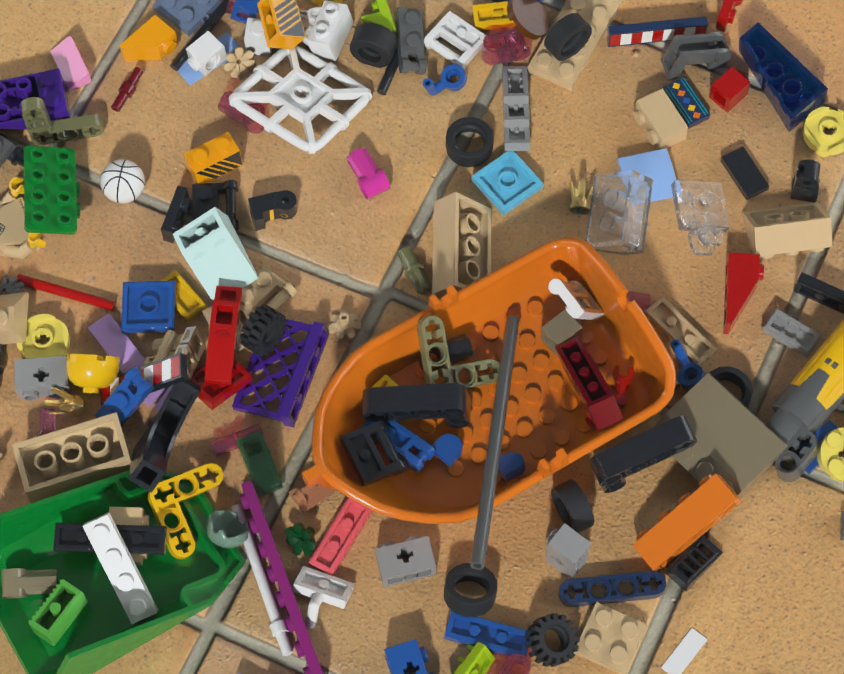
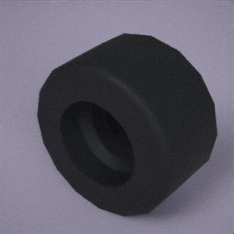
[350,23,398,68]

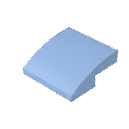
[617,148,680,207]

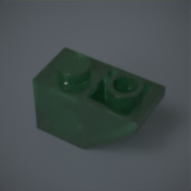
[235,430,283,498]

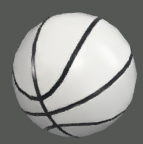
[100,159,145,204]

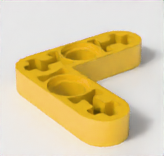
[148,463,224,559]

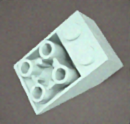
[173,207,259,301]

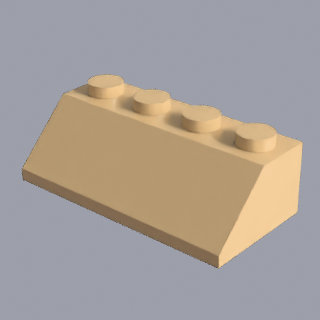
[432,192,491,298]
[12,412,131,503]

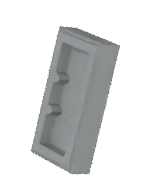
[762,308,822,358]

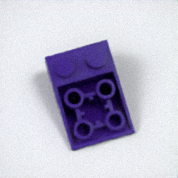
[0,68,71,130]

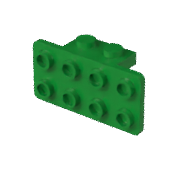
[23,145,81,235]

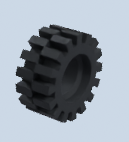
[239,305,287,356]
[525,613,580,667]

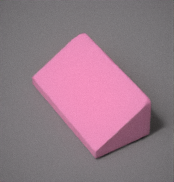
[50,36,92,91]

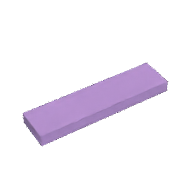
[88,313,168,407]

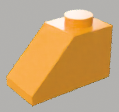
[119,15,178,61]

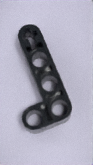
[362,383,471,428]
[589,416,697,493]

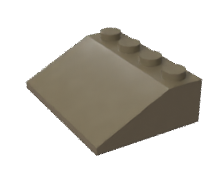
[653,373,788,499]

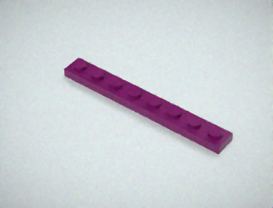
[239,481,323,674]

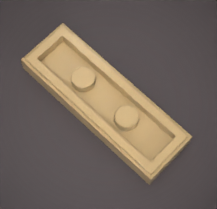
[644,296,717,366]

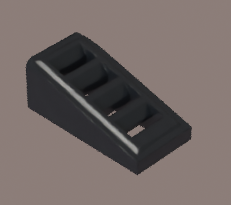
[666,535,723,592]

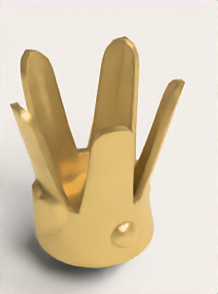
[569,178,596,218]
[44,387,84,416]

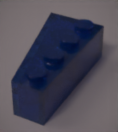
[739,22,828,132]

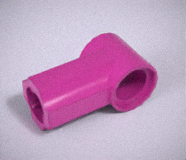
[347,148,390,200]

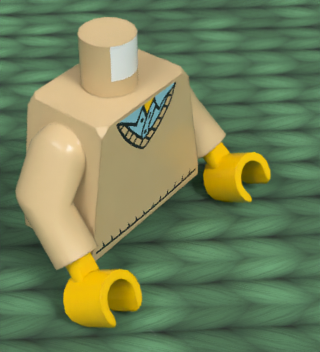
[0,177,46,259]

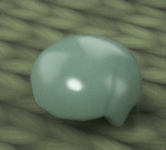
[207,510,248,548]

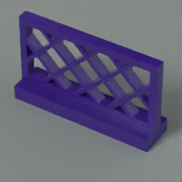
[232,319,329,428]

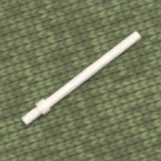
[231,504,293,656]

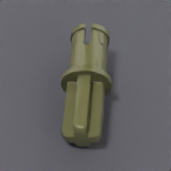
[397,246,431,295]

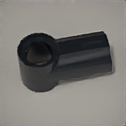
[419,333,474,371]

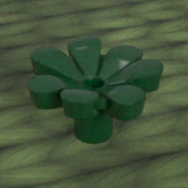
[285,523,317,556]

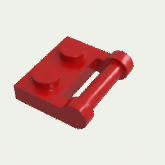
[189,360,252,410]

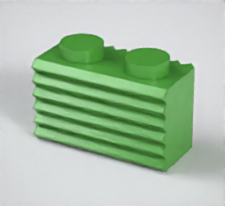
[28,579,88,646]

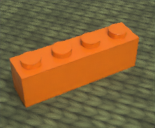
[633,474,742,572]

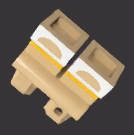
[144,326,206,380]

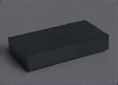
[721,147,769,200]

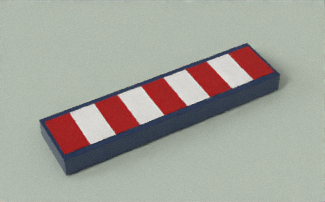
[607,16,708,47]

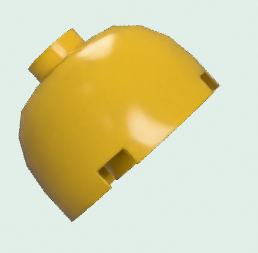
[66,354,120,394]

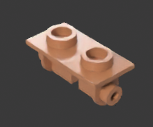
[288,482,338,514]

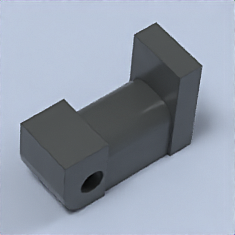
[661,32,731,80]

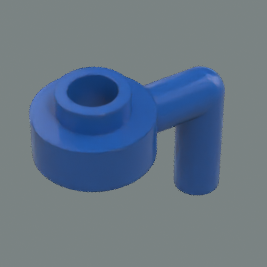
[423,64,467,96]
[670,339,705,391]

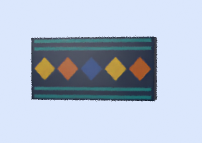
[663,77,710,129]

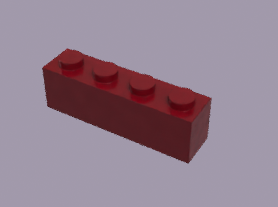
[555,336,623,431]

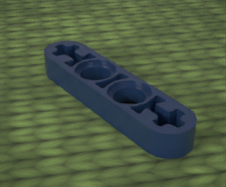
[559,571,666,607]

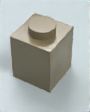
[540,309,583,357]

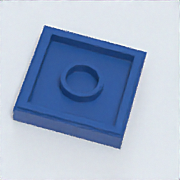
[121,281,176,333]

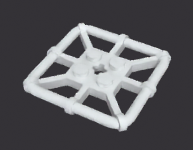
[229,46,372,154]

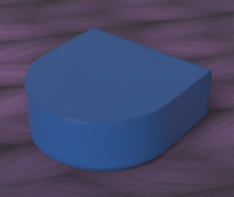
[431,434,462,467]
[498,453,525,482]

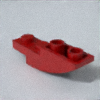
[205,285,243,385]

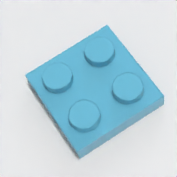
[472,151,543,216]

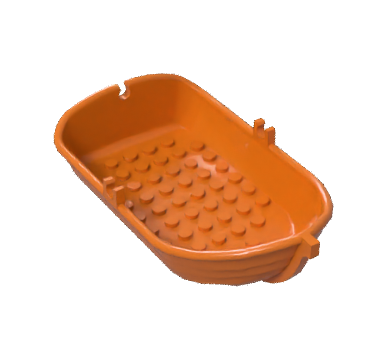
[302,237,676,524]

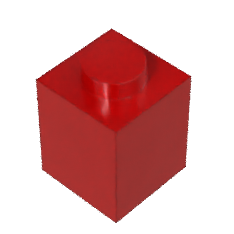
[709,67,750,113]

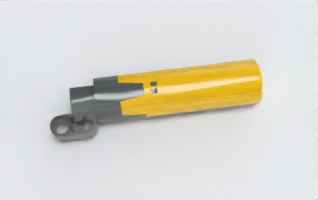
[766,319,844,482]

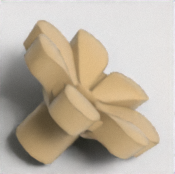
[223,46,255,78]
[328,309,362,342]

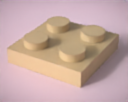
[574,602,647,674]

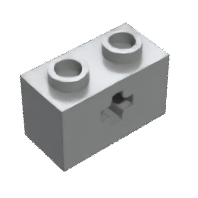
[14,356,72,401]
[545,523,591,579]
[375,535,437,588]

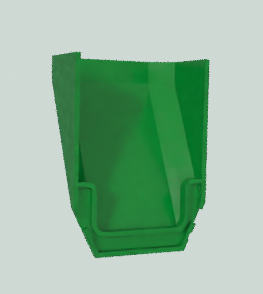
[0,470,246,674]

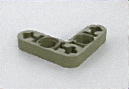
[21,97,104,145]
[417,316,500,388]

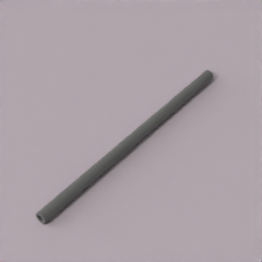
[470,315,520,570]

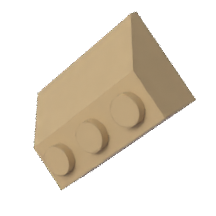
[743,202,832,259]
[0,292,29,345]

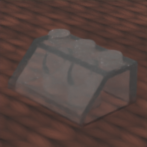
[585,170,653,255]

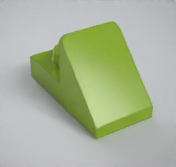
[361,0,396,36]

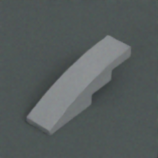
[502,66,530,151]

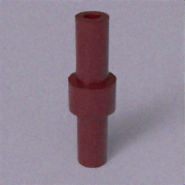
[111,67,144,112]

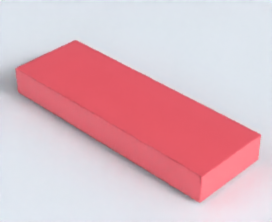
[308,498,373,576]

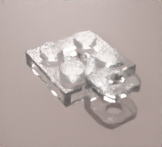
[671,180,730,256]

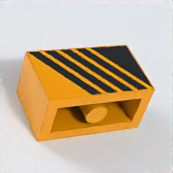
[257,0,305,50]
[183,132,243,184]

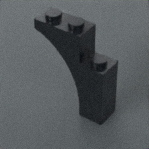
[128,379,201,493]

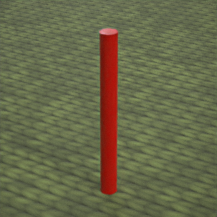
[16,274,116,311]

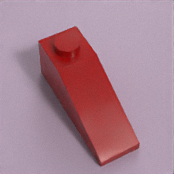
[723,252,764,334]

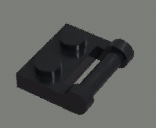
[192,180,239,231]
[340,421,408,487]

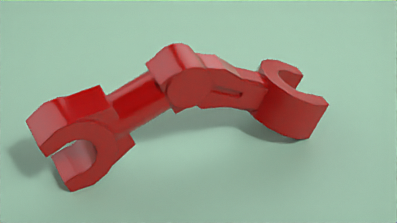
[585,365,634,428]

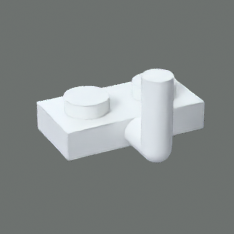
[292,566,355,629]

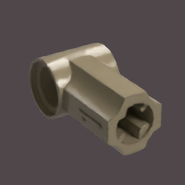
[2,568,57,598]

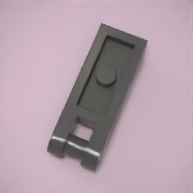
[396,7,427,75]

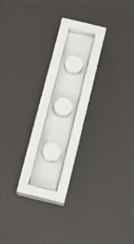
[83,512,158,624]

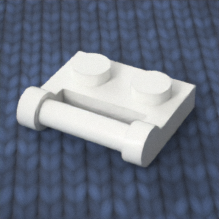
[424,11,488,70]
[548,278,605,320]

